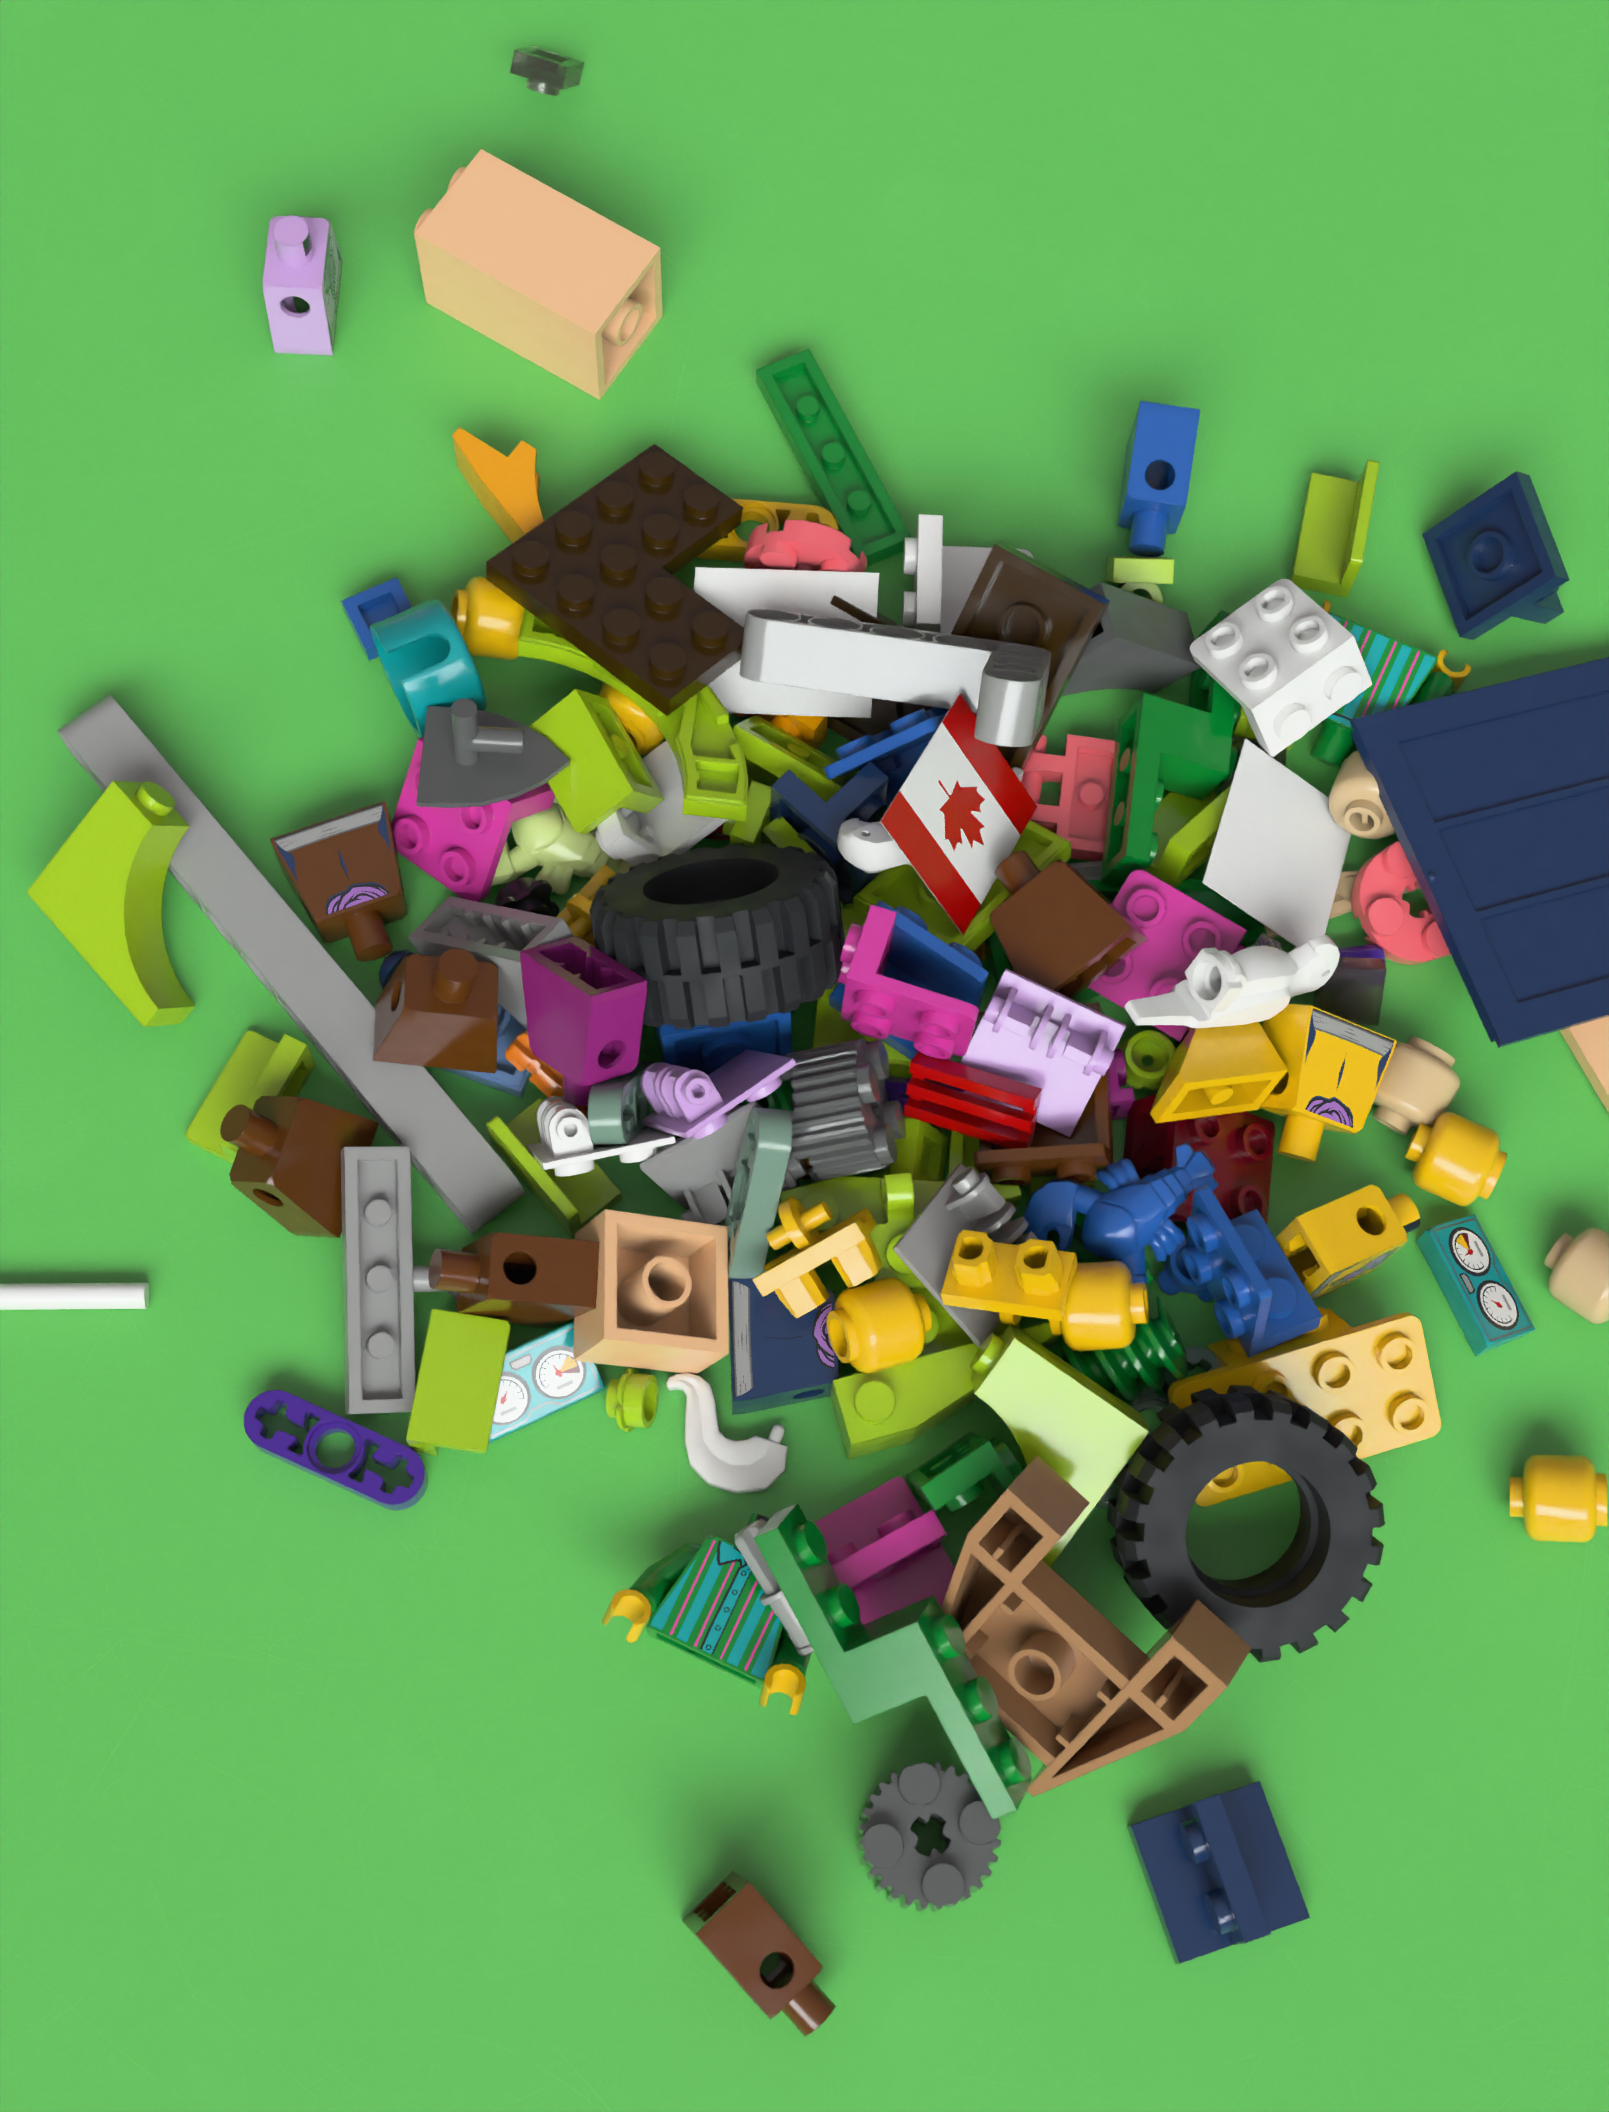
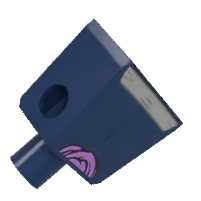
[729,1278,841,1415]

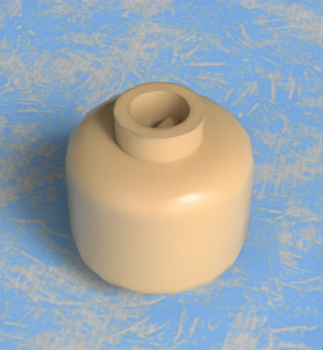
[1328,750,1395,839]
[1372,1036,1460,1136]
[1544,1227,1609,1324]

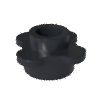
[495,877,559,917]

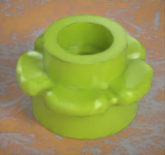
[1118,1030,1176,1091]
[606,1367,659,1432]

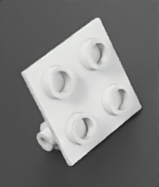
[527,1096,675,1176]

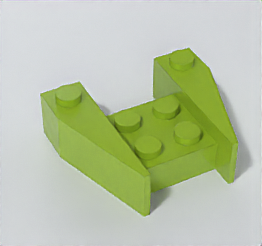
[777,1176,1060,1460]

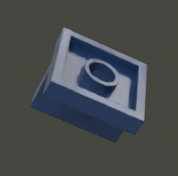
[1422,471,1570,640]
[770,761,889,905]
[1127,1781,1310,1964]

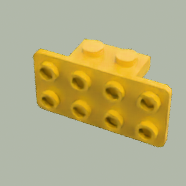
[1168,1307,1441,1507]

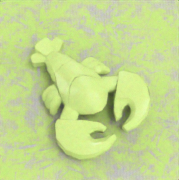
[491,796,633,895]

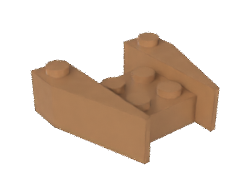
[941,1456,1252,1797]

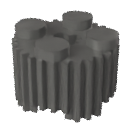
[781,1038,906,1182]
[857,1762,1001,1911]

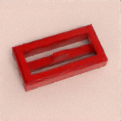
[903,1051,1042,1149]

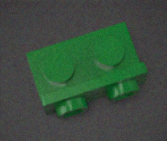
[905,1431,1023,1512]

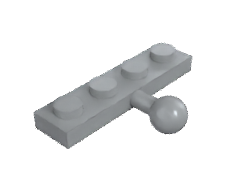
[340,1146,457,1415]

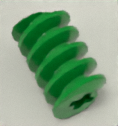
[1060,1296,1188,1402]

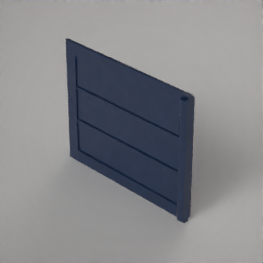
[1350,657,1609,1048]

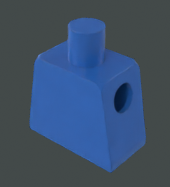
[1117,401,1200,557]

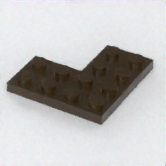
[486,444,744,716]
[827,541,1110,770]

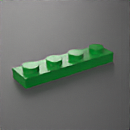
[756,349,912,567]

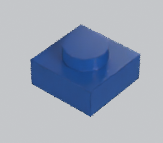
[341,577,412,661]

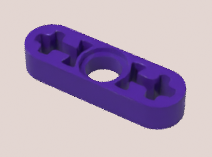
[244,1390,428,1510]

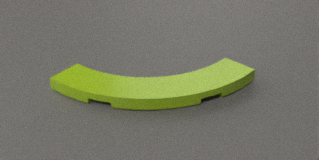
[518,608,748,821]

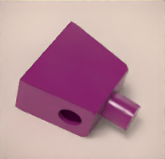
[520,936,647,1106]

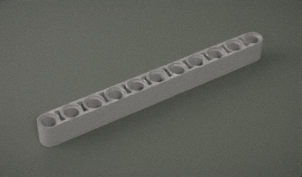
[57,695,525,1235]

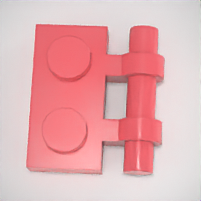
[1021,734,1116,861]

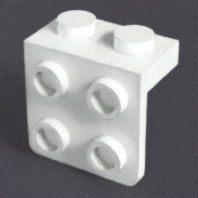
[902,514,1034,634]
[1190,579,1373,758]
[595,740,728,866]

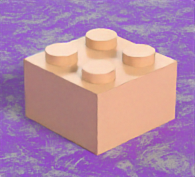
[573,1209,729,1375]

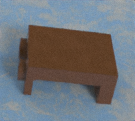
[971,1002,1113,1187]

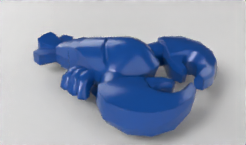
[1024,1142,1219,1285]

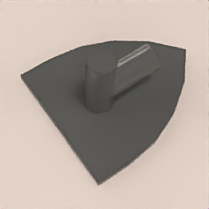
[416,699,570,808]

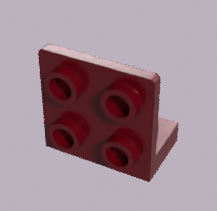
[1123,1094,1275,1224]

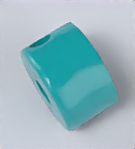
[370,598,487,738]

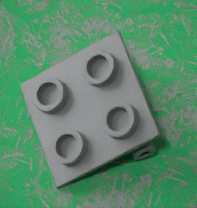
[639,1101,807,1226]
[892,1164,1039,1348]

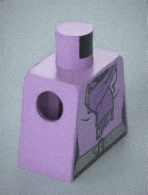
[263,215,343,356]

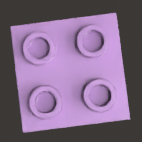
[960,968,1126,1137]
[640,1049,797,1139]

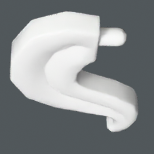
[666,1373,788,1494]

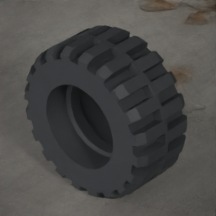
[589,843,845,1029]
[1107,1385,1385,1663]

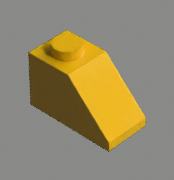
[1150,1022,1288,1123]

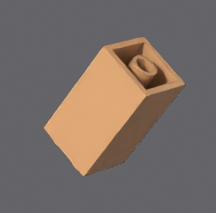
[414,149,663,400]

